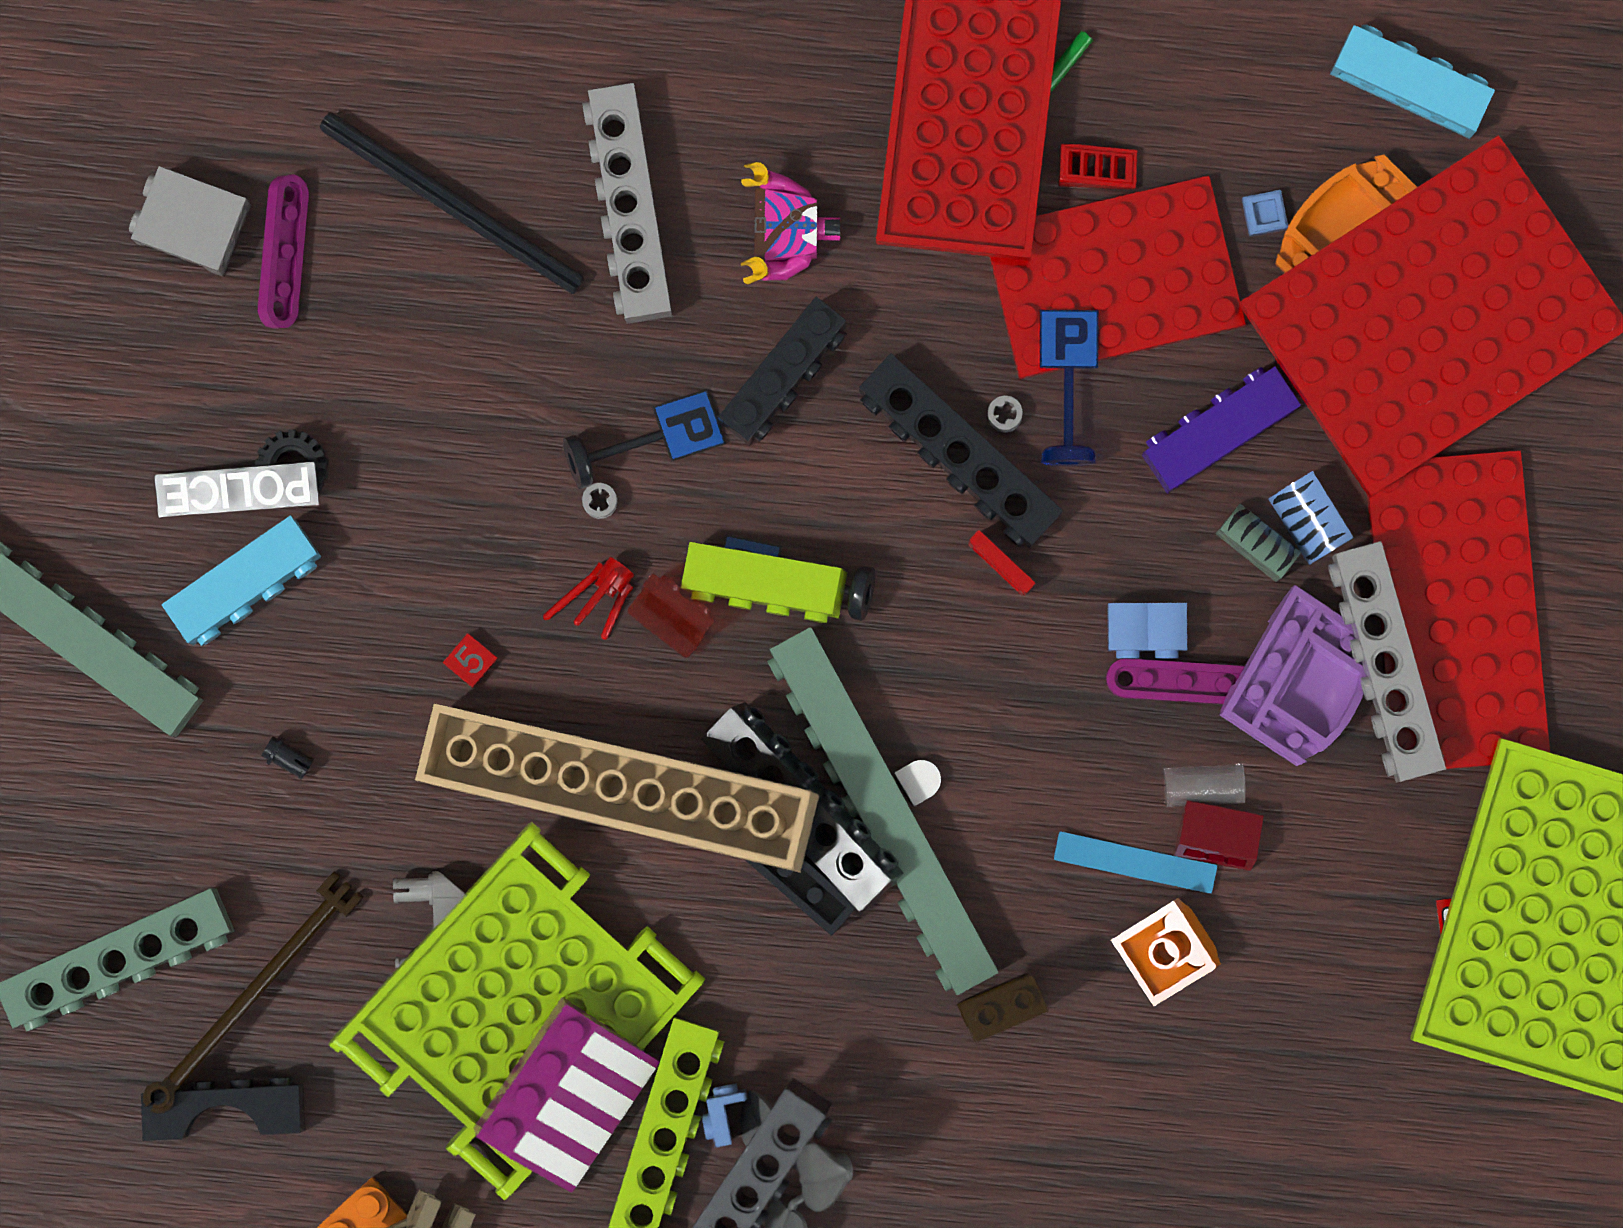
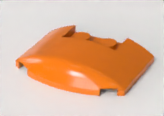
[1275,155,1417,273]

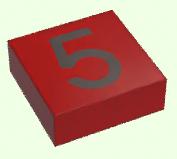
[443,633,498,688]

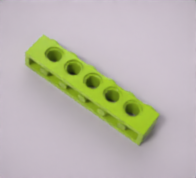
[609,1017,725,1228]

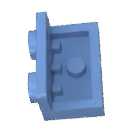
[702,1083,748,1147]

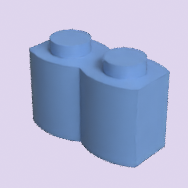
[1107,603,1187,659]

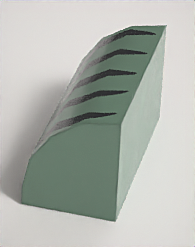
[1215,503,1301,582]

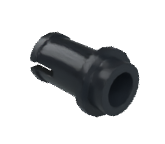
[261,736,314,780]

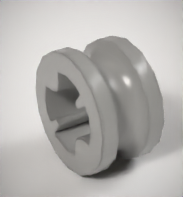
[988,395,1023,433]
[582,483,618,519]

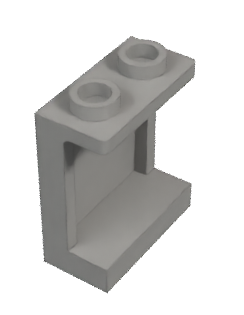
[129,166,251,277]

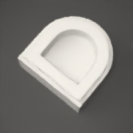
[894,760,941,807]

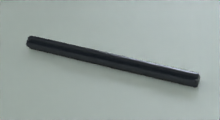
[319,112,584,294]

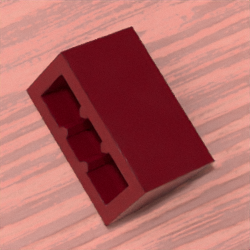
[1174,800,1264,871]

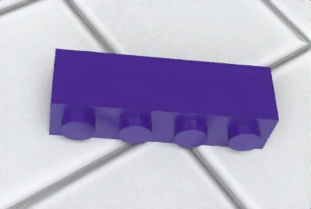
[1142,367,1301,494]

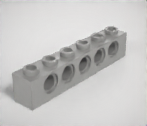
[582,83,672,324]
[1328,541,1446,783]

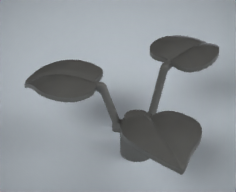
[740,1090,853,1228]

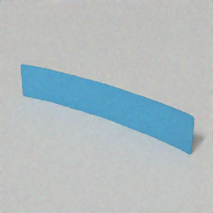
[1054,832,1217,893]

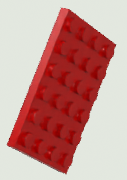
[989,176,1246,380]

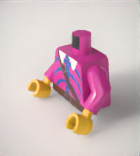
[741,162,840,284]

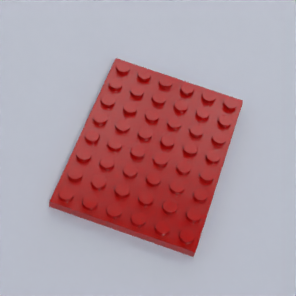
[1239,135,1623,498]

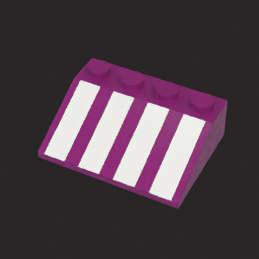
[474,997,660,1193]

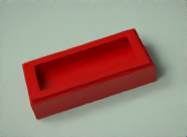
[968,530,1036,596]

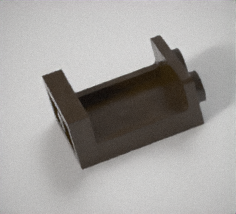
[957,973,1049,1043]

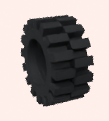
[255,430,329,490]

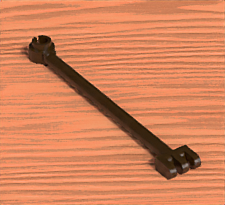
[143,871,364,1114]

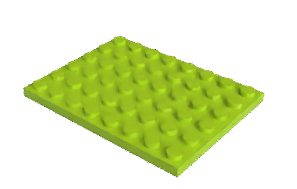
[1410,738,1623,1103]

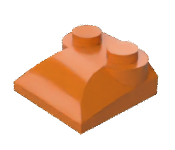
[1111,898,1221,1006]
[317,1177,408,1228]

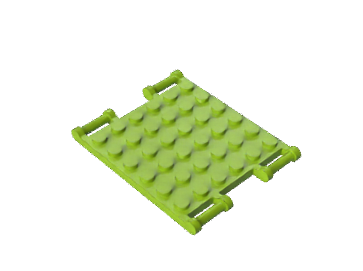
[328,822,705,1200]

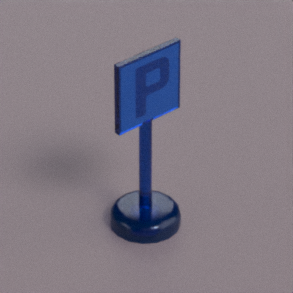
[1040,310,1098,467]

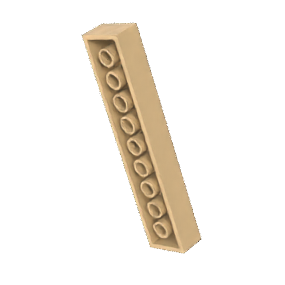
[415,704,819,872]

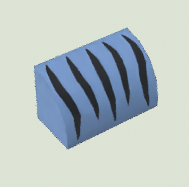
[1269,471,1354,565]

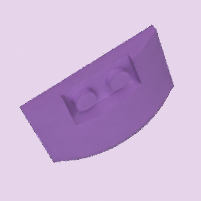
[1219,585,1366,766]

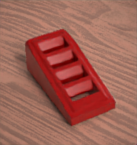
[1058,144,1137,190]

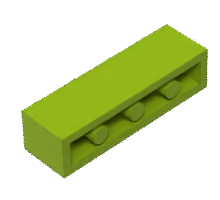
[681,542,848,623]

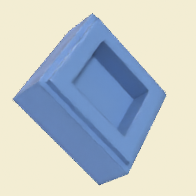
[1242,190,1288,237]

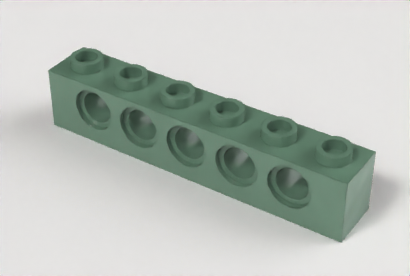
[0,888,235,1032]

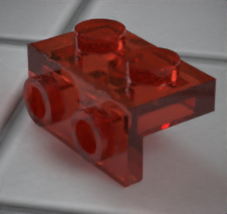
[627,573,714,659]

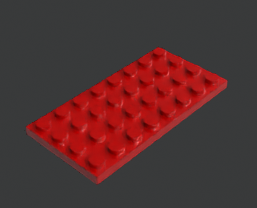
[876,0,1061,261]
[1367,450,1550,769]

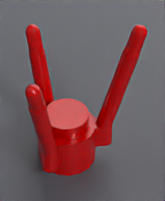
[543,557,634,640]

